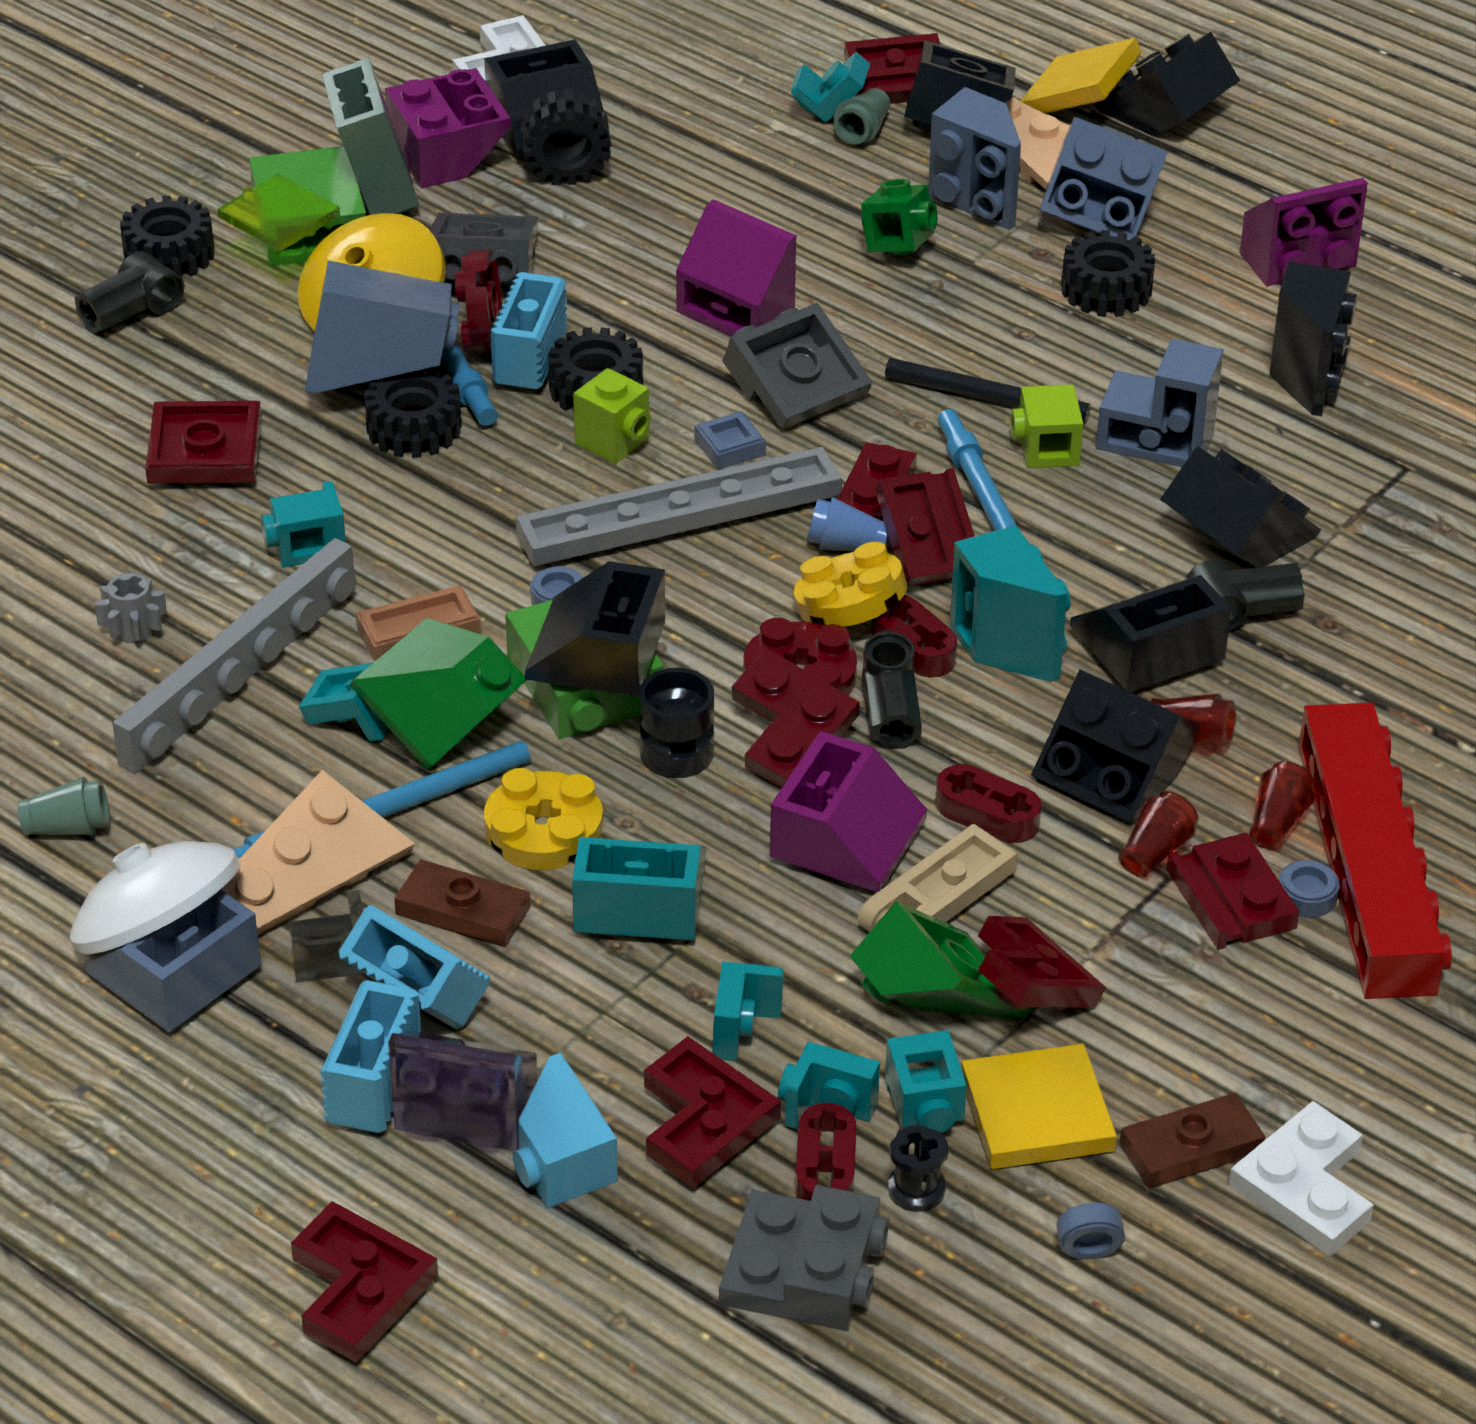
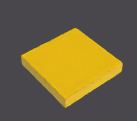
[1020,37,1142,114]
[961,1043,1117,1169]

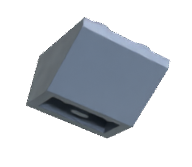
[928,87,1021,230]
[1039,117,1168,240]
[84,889,261,1032]

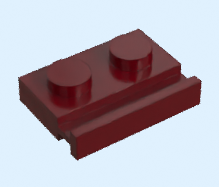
[843,33,941,104]
[874,468,975,587]
[1166,832,1299,950]

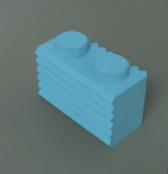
[491,272,568,389]
[339,904,490,1029]
[320,980,422,1133]

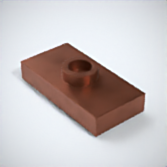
[394,859,531,946]
[1120,1092,1266,1188]

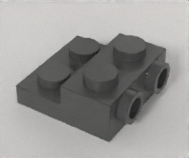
[430,213,538,287]
[722,303,873,430]
[719,1185,889,1332]

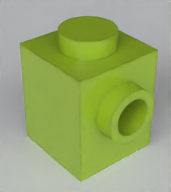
[574,368,651,464]
[1010,384,1083,468]

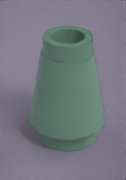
[834,88,890,145]
[18,777,110,836]

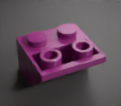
[385,68,511,189]
[1240,178,1368,287]
[676,199,796,336]
[770,731,927,892]

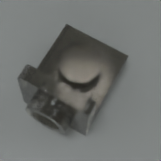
[289,889,364,983]

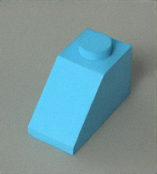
[513,1052,618,1208]

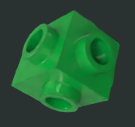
[861,179,938,255]

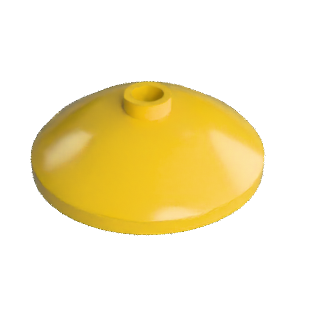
[298,213,446,333]

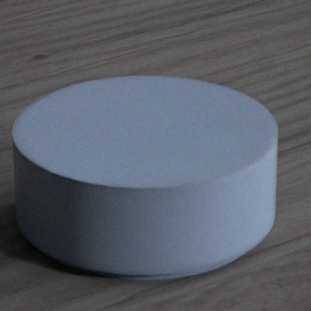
[530,566,584,605]
[1279,860,1340,918]
[1056,1203,1125,1260]

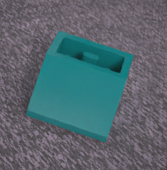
[950,525,1071,682]
[572,837,706,940]

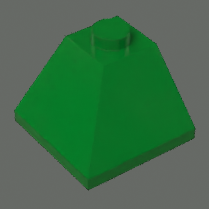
[349,618,527,770]
[850,901,1032,1019]

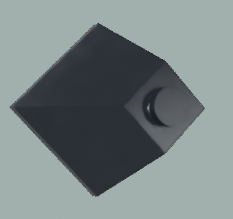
[904,40,1016,132]

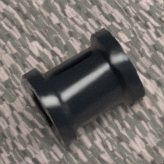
[887,1125,948,1212]

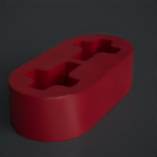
[871,594,957,678]
[935,764,1042,843]
[795,1103,857,1201]

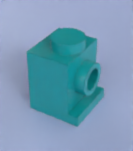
[261,481,346,568]
[885,1030,967,1133]

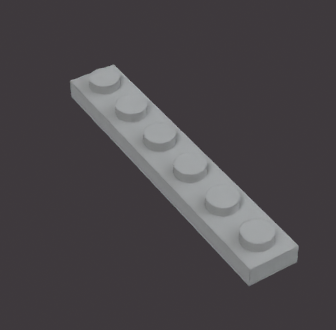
[516,447,842,566]
[112,538,356,774]

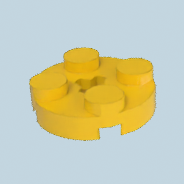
[794,542,907,627]
[484,768,603,870]

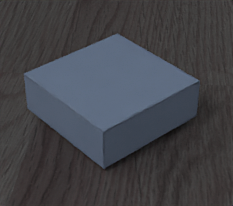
[695,411,766,470]

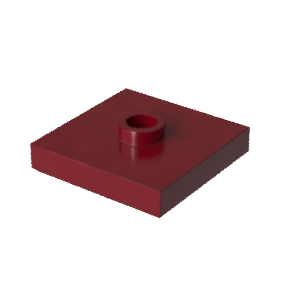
[145,400,262,483]

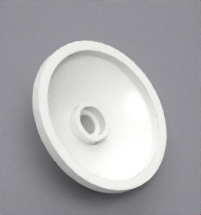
[70,841,240,954]

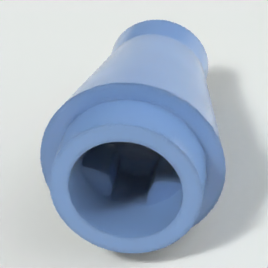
[807,497,888,551]

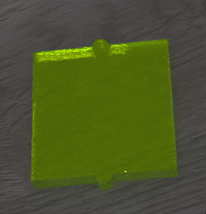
[217,173,340,252]

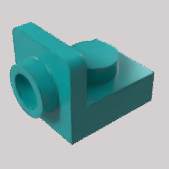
[790,52,870,123]
[298,662,389,742]
[712,961,784,1061]
[778,1042,880,1130]

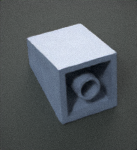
[305,261,459,393]

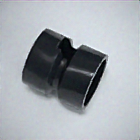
[639,668,714,778]

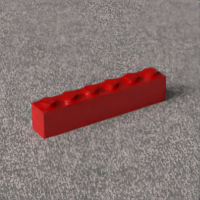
[1298,702,1452,999]

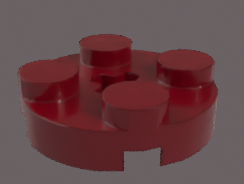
[455,249,503,355]
[743,618,857,696]

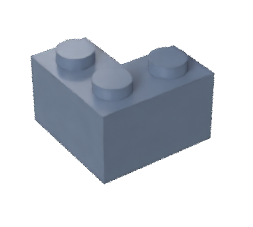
[1096,338,1224,467]

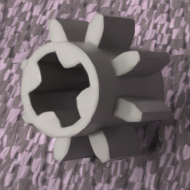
[95,573,167,643]

